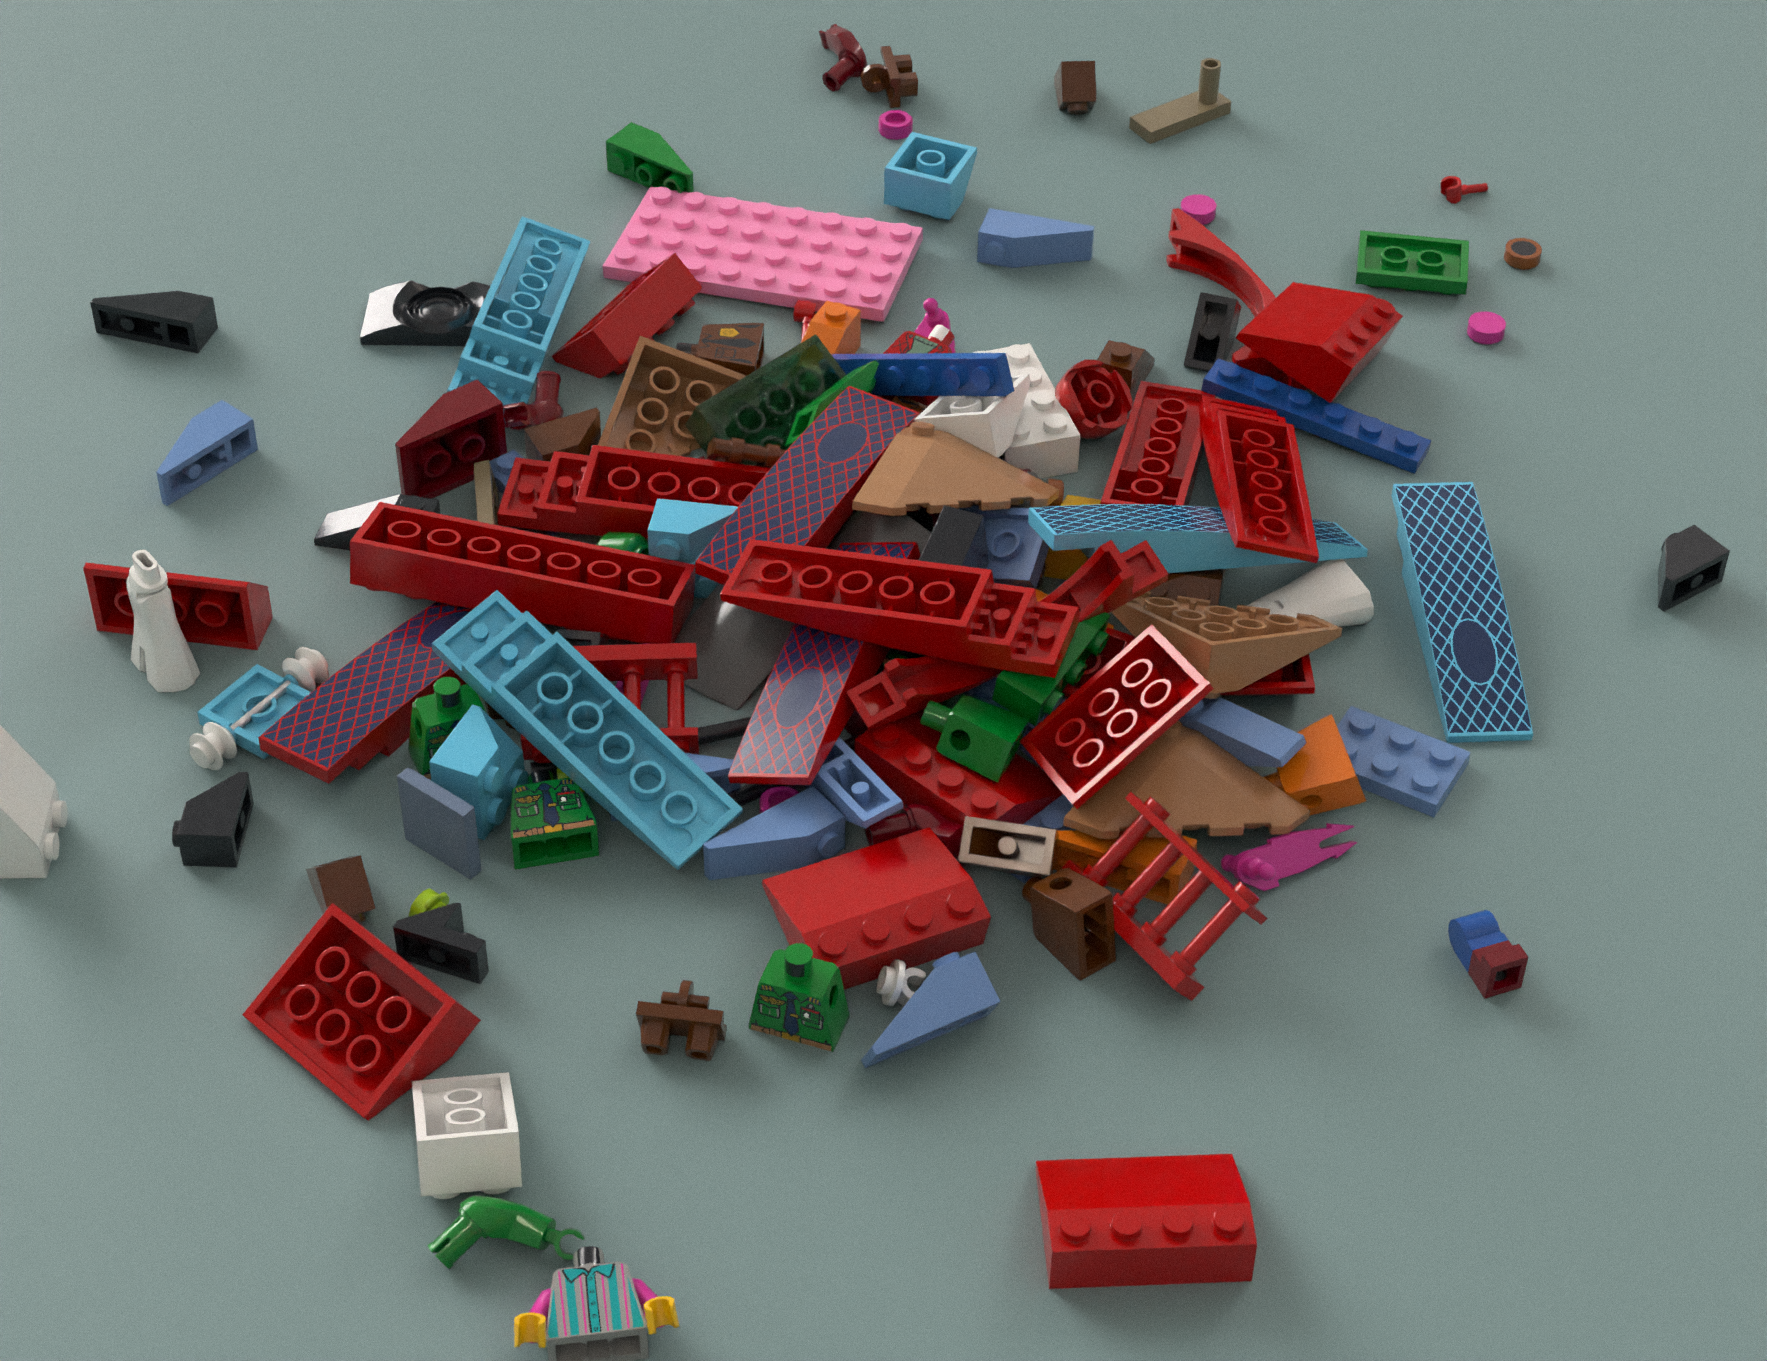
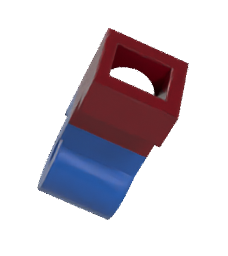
[1448,910,1528,999]

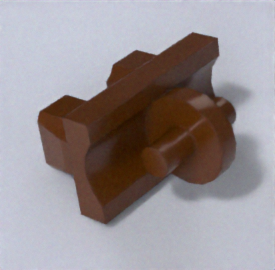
[860,46,918,108]
[636,980,727,1061]

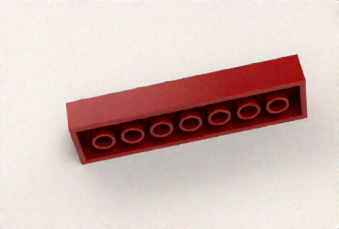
[350,502,696,644]

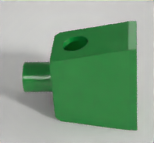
[920,696,1030,782]

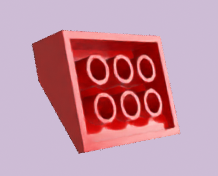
[1235,282,1403,403]
[1020,624,1214,809]
[855,710,1063,825]
[762,827,991,990]
[242,903,481,1121]
[1035,1154,1257,1289]

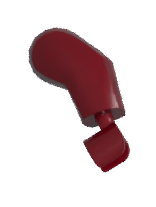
[819,24,867,91]
[503,371,564,433]
[864,803,964,859]

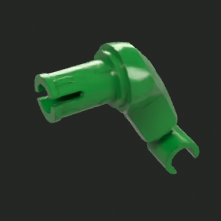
[427,1196,585,1269]

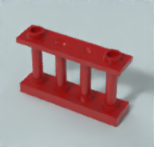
[520,643,699,763]
[1060,792,1267,1001]

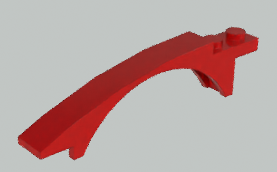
[1166,208,1308,390]
[846,540,1169,731]

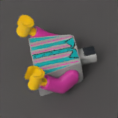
[514,1246,679,1361]

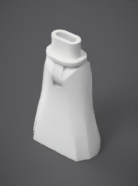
[126,550,200,693]
[1247,559,1374,627]

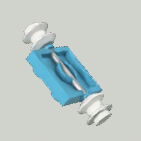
[189,647,329,770]

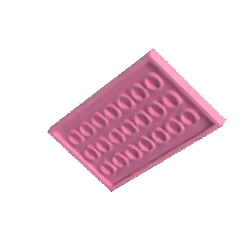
[603,187,923,322]

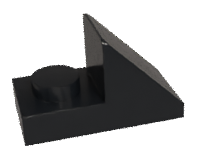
[393,903,489,984]

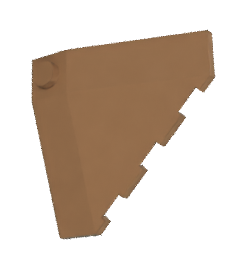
[598,336,784,457]
[852,422,1059,516]
[1112,591,1342,699]
[1063,721,1310,839]

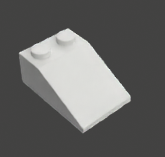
[914,374,1031,458]
[0,725,68,878]
[412,1072,522,1199]

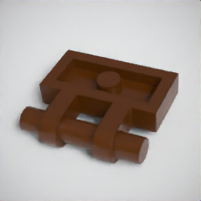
[706,437,786,468]

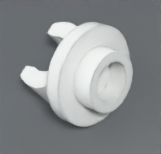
[877,959,926,1007]

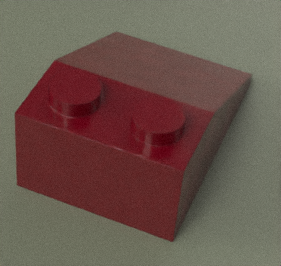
[395,380,507,499]

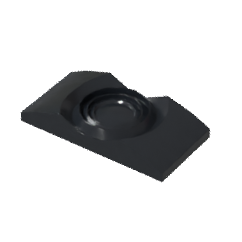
[360,280,490,346]

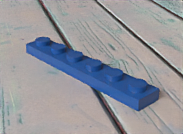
[822,353,1015,396]
[1201,358,1432,474]

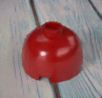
[1055,359,1133,439]

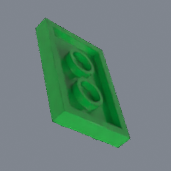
[1355,230,1469,295]

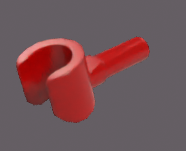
[1441,176,1488,204]
[793,300,816,341]

